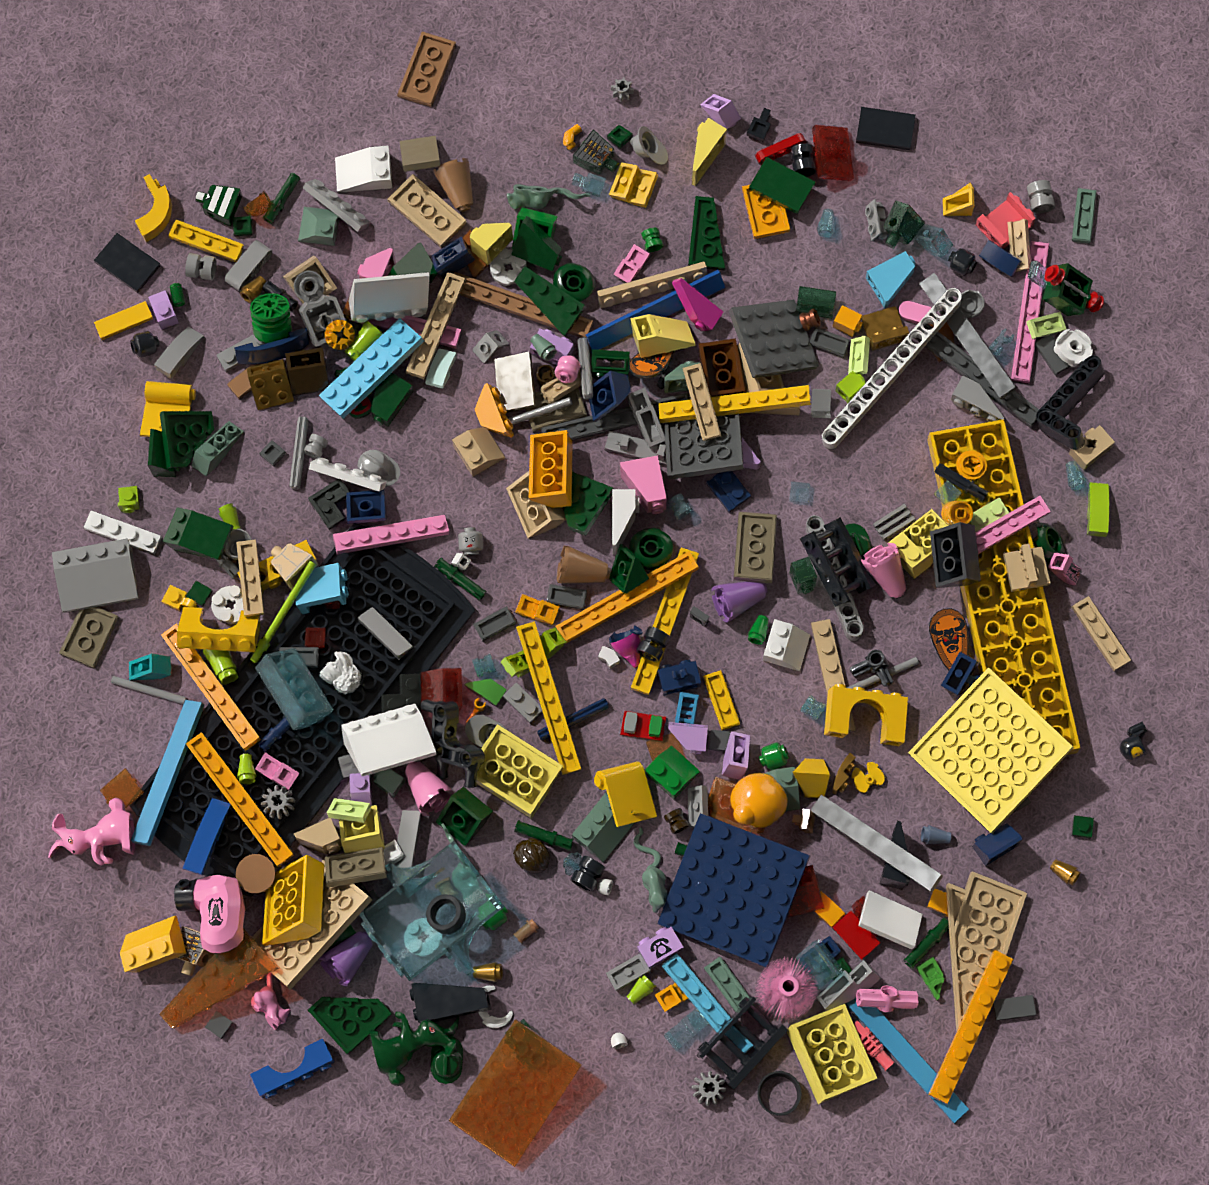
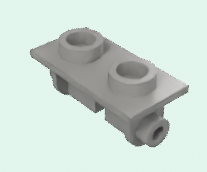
[865,199,889,241]

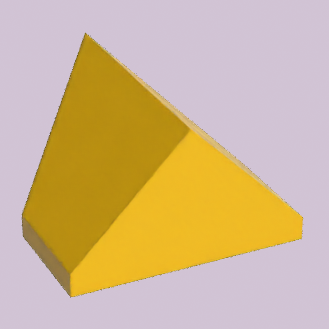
[943,182,975,216]
[792,758,830,798]

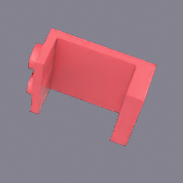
[976,192,1036,249]

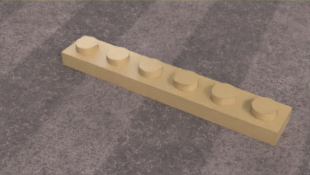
[597,262,707,309]
[406,272,465,379]
[811,619,855,732]

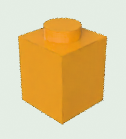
[833,305,863,337]

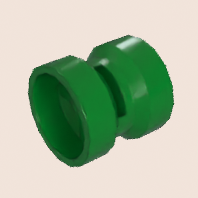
[641,227,664,252]

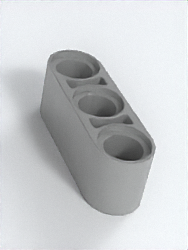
[225,240,272,292]

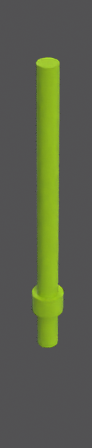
[250,561,317,663]

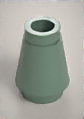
[530,334,557,361]

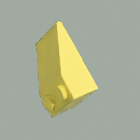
[692,118,727,186]

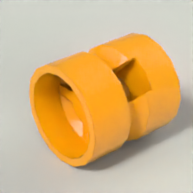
[941,501,973,525]

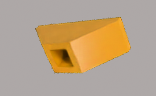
[475,383,514,438]

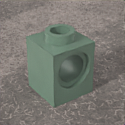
[373,769,405,798]

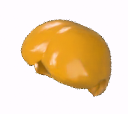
[730,773,788,828]

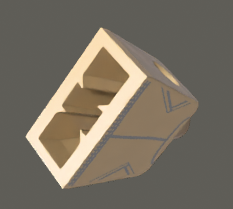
[271,543,318,590]

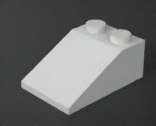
[335,146,392,193]
[612,489,639,555]

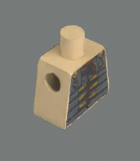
[177,926,215,976]

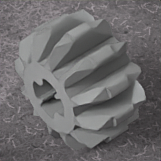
[261,785,295,819]
[692,1071,726,1106]

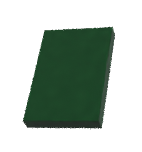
[749,157,815,214]

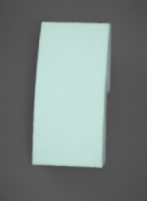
[425,349,457,389]

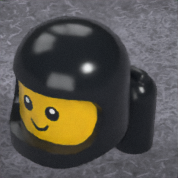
[1120,721,1148,760]

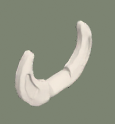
[479,986,513,1028]

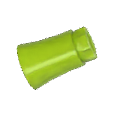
[345,321,382,361]
[203,649,238,685]

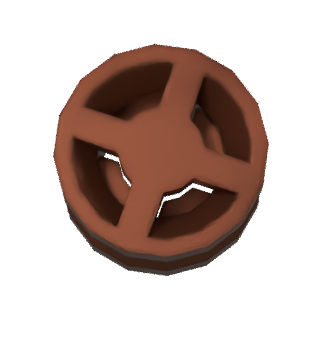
[799,309,821,331]

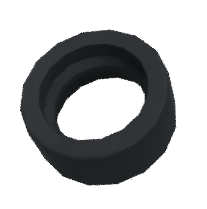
[426,894,466,934]

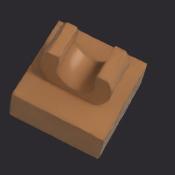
[792,809,815,834]

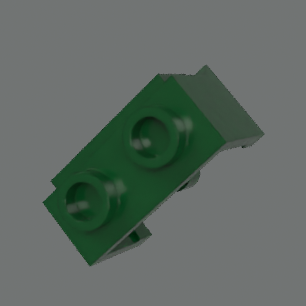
[591,349,630,380]

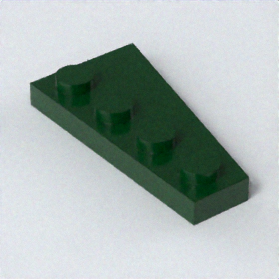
[688,196,725,271]
[514,266,586,337]

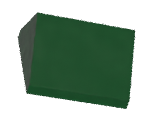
[609,544,649,594]

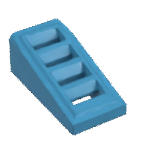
[675,692,699,724]

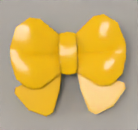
[851,762,885,793]

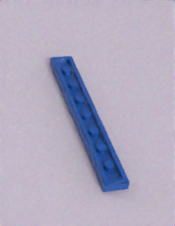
[586,270,725,350]

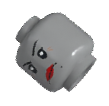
[458,527,483,555]

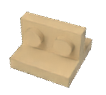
[1003,544,1050,592]

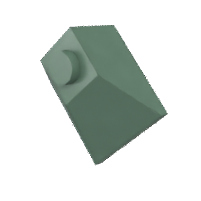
[298,207,340,246]
[664,361,700,393]
[765,767,800,811]

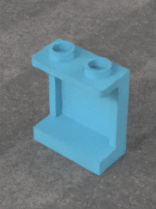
[296,563,348,614]

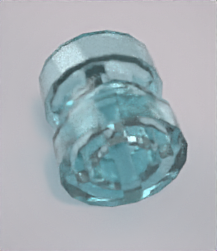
[666,493,692,520]
[472,654,496,678]
[800,695,827,721]

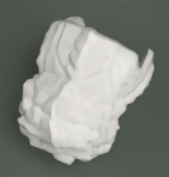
[320,651,361,694]

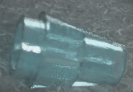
[817,209,835,238]
[1065,461,1086,491]

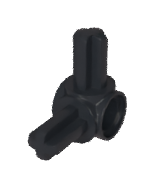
[850,649,893,687]

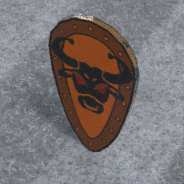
[629,350,675,379]
[929,608,968,671]

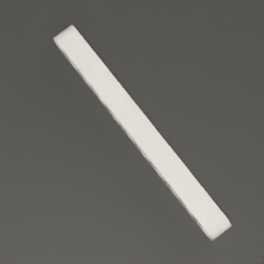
[822,288,962,449]

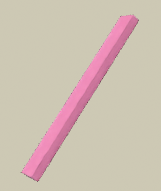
[1011,241,1049,383]

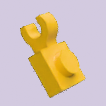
[161,585,197,611]

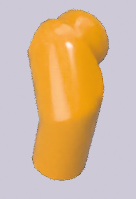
[563,124,582,150]

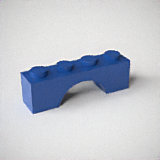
[250,1038,334,1099]

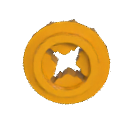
[325,320,355,350]
[956,450,987,480]

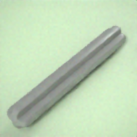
[578,337,593,399]
[290,417,308,489]

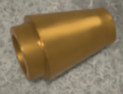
[240,276,266,303]
[1050,859,1081,885]
[473,962,503,982]

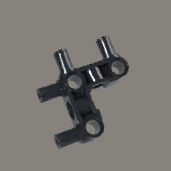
[421,699,485,788]

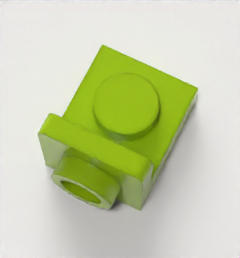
[118,486,140,513]

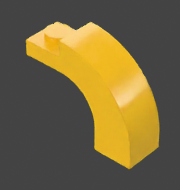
[135,174,172,242]

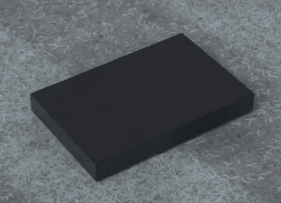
[856,107,916,150]
[94,233,161,293]

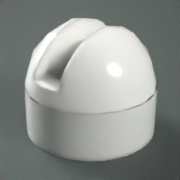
[597,879,613,896]
[611,1033,628,1049]

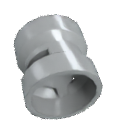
[303,434,328,459]

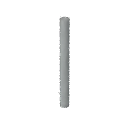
[509,397,572,425]
[847,657,919,689]
[111,676,187,704]

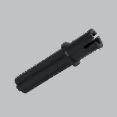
[935,464,989,502]

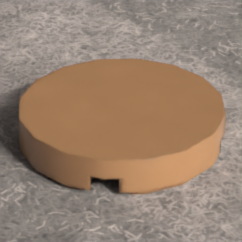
[236,854,275,894]

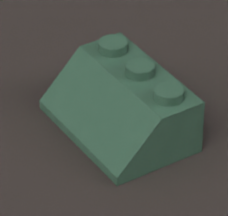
[572,791,635,862]

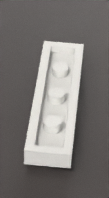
[309,458,387,491]
[83,511,162,555]

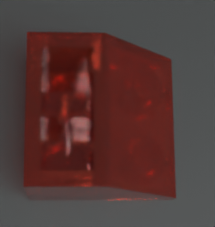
[421,668,462,711]
[787,865,825,918]

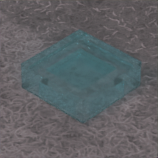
[934,480,961,505]
[789,482,810,503]

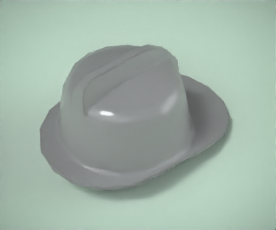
[630,126,668,165]
[358,450,400,486]
[465,715,507,747]

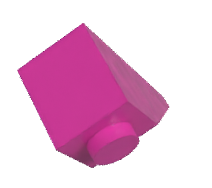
[672,278,723,331]

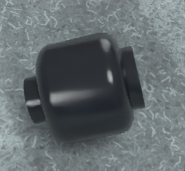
[948,248,977,276]
[130,331,159,358]

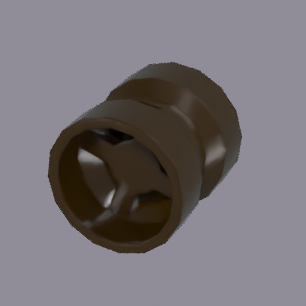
[536,365,556,387]
[664,808,690,834]

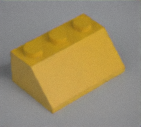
[120,916,187,973]

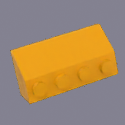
[529,430,573,508]

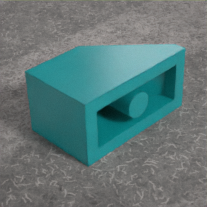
[129,653,172,681]

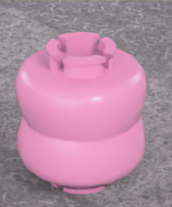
[555,355,581,383]

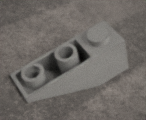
[951,376,1004,422]

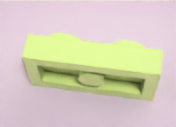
[1026,312,1066,339]
[848,336,870,375]
[969,498,1009,532]
[327,798,371,823]

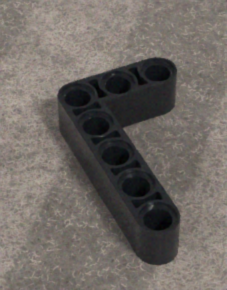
[1036,355,1105,450]

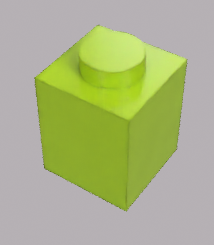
[835,371,866,403]

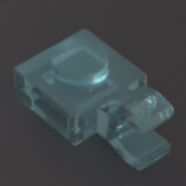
[572,173,606,197]
[988,329,1015,357]

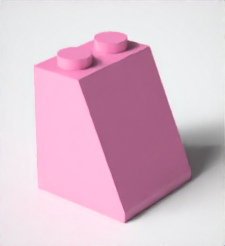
[620,455,667,514]

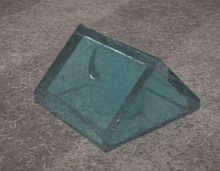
[795,939,843,989]

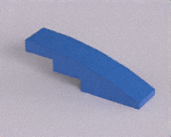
[183,798,231,875]

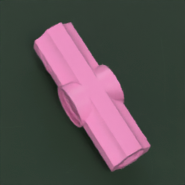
[856,985,918,1012]

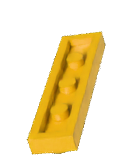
[168,220,244,262]

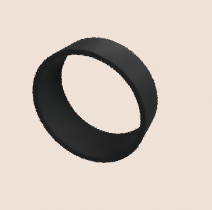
[757,1071,802,1116]

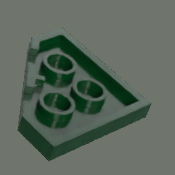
[160,411,214,469]
[563,472,614,536]
[308,997,392,1055]

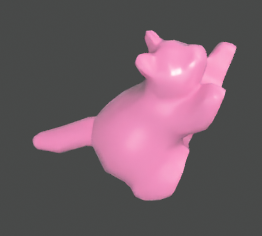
[251,971,291,1030]

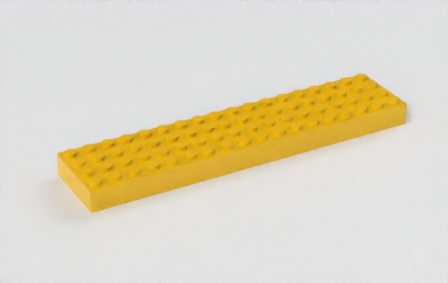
[927,419,1080,755]

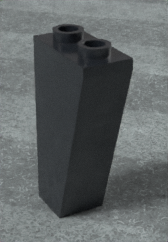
[410,983,492,1023]

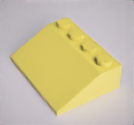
[476,724,563,819]
[787,1004,877,1104]

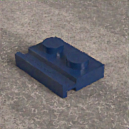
[706,471,751,513]

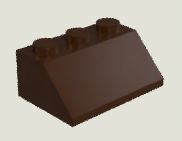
[698,338,745,397]

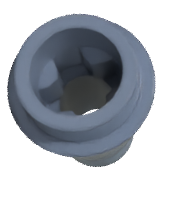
[921,825,951,844]

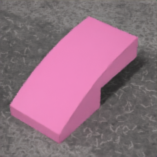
[614,244,650,283]
[255,753,299,790]

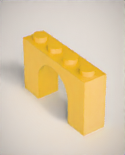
[177,607,260,652]
[824,684,908,746]

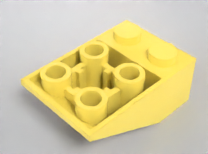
[630,314,696,358]
[888,509,949,579]

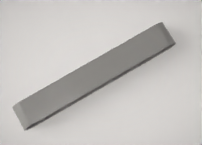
[805,515,863,641]

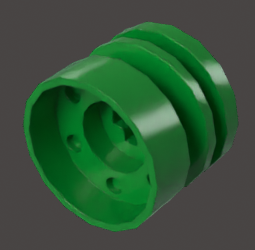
[250,294,292,343]

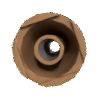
[434,158,473,212]
[557,545,611,584]

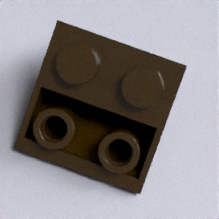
[285,348,329,396]

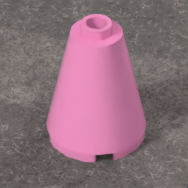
[861,543,906,598]
[405,761,454,816]

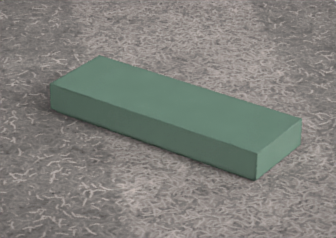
[1072,188,1096,244]
[704,957,755,1012]

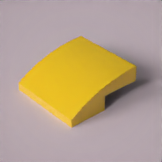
[609,162,658,208]

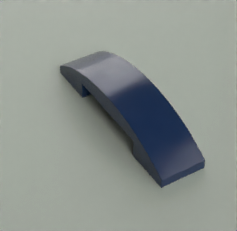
[234,328,310,364]

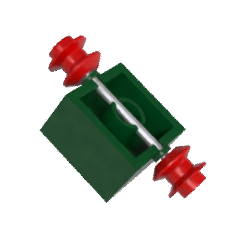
[1042,263,1104,316]

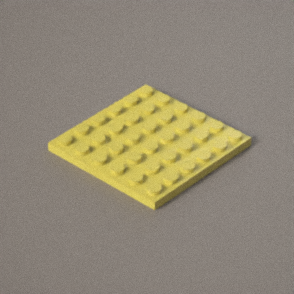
[908,667,1074,834]

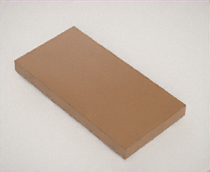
[397,32,456,107]

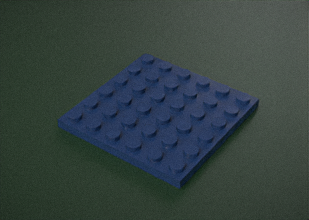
[657,813,810,968]

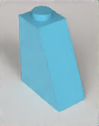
[866,251,916,308]

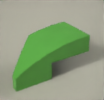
[464,679,506,706]
[916,957,945,1000]

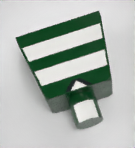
[195,185,242,227]

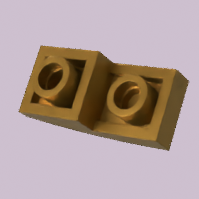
[832,753,856,795]

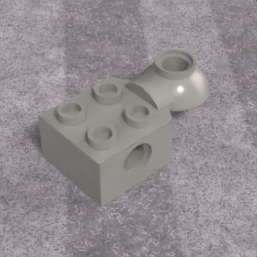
[294,271,346,347]

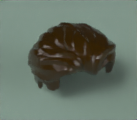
[513,838,550,874]

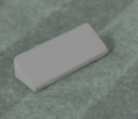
[358,607,413,660]
[393,810,422,871]

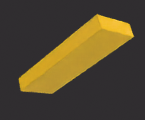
[94,301,153,340]
[703,670,740,731]

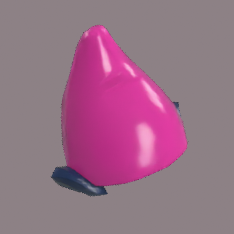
[609,625,643,668]

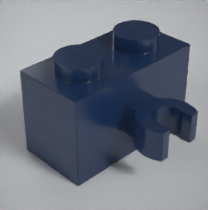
[941,652,980,695]
[658,660,701,696]

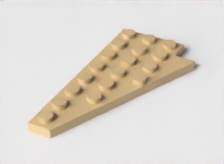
[946,871,1027,1043]

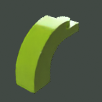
[501,628,567,678]

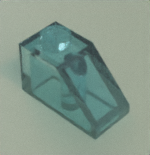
[909,223,953,258]

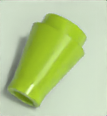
[218,503,241,530]
[237,754,257,784]
[627,975,656,1004]

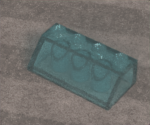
[255,648,333,730]

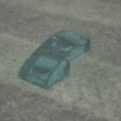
[1028,261,1047,289]
[664,1008,709,1051]

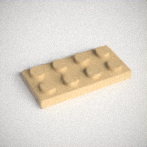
[388,174,467,248]

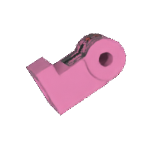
[1048,553,1082,585]

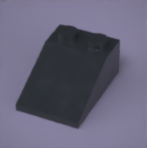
[879,820,911,890]

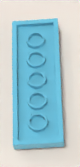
[319,318,424,419]

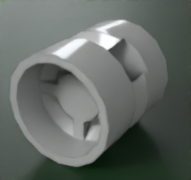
[1027,180,1055,214]
[185,253,217,280]

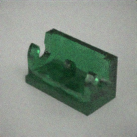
[796,286,836,319]

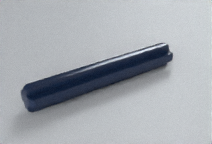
[537,698,609,741]

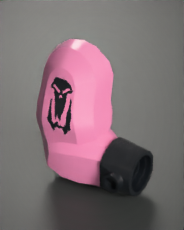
[174,875,245,953]

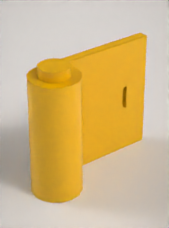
[140,381,196,437]
[594,761,657,827]

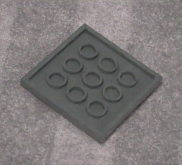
[728,299,819,378]
[664,414,744,480]

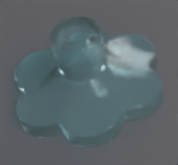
[563,852,582,876]

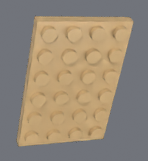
[250,860,372,990]

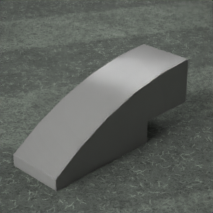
[154,327,204,379]
[627,388,665,447]
[816,960,881,1011]

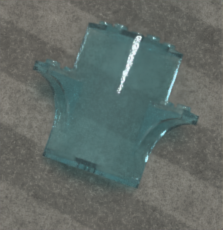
[359,841,505,981]

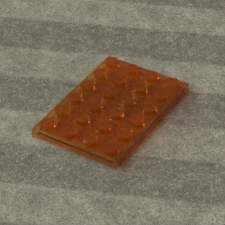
[449,1019,582,1167]

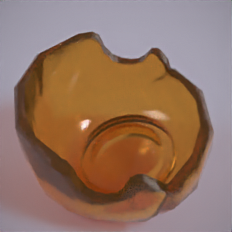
[243,190,271,217]

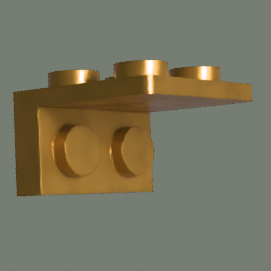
[861,306,909,351]
[247,359,294,410]

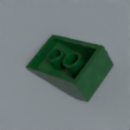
[163,507,234,561]

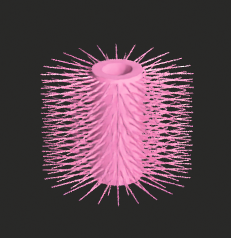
[755,956,818,1023]

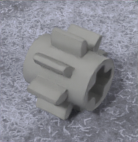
[611,77,634,102]

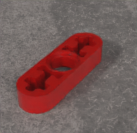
[755,133,806,165]

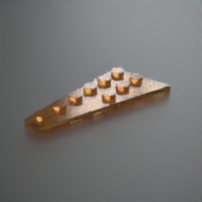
[159,928,280,1029]

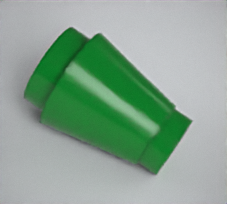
[748,615,769,645]

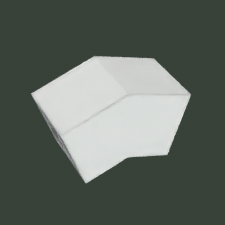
[451,553,471,571]
[598,646,620,669]

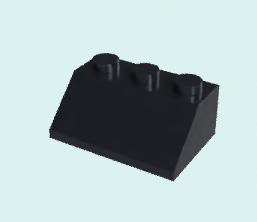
[930,522,981,588]

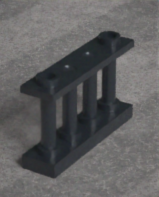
[800,517,876,607]
[696,996,788,1089]

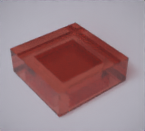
[305,628,326,648]

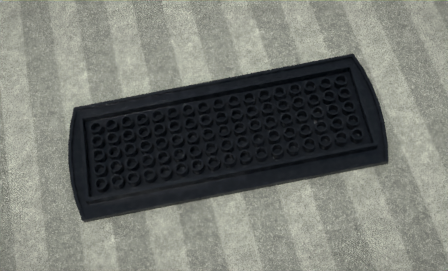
[128,523,475,898]

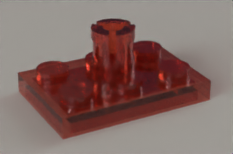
[812,125,854,181]

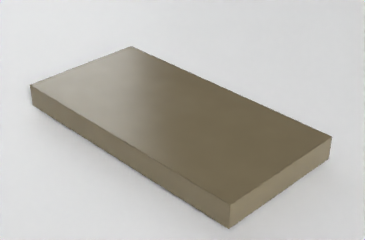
[734,512,777,583]

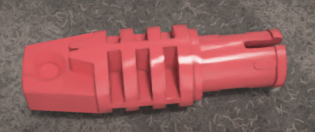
[854,1021,895,1071]

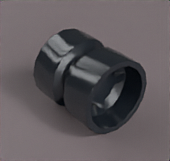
[791,144,817,177]
[636,626,670,662]
[570,855,605,892]

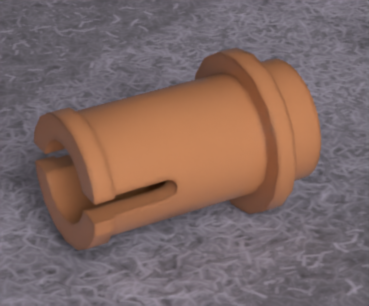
[513,919,539,944]

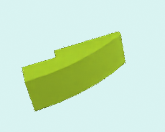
[1087,482,1109,537]

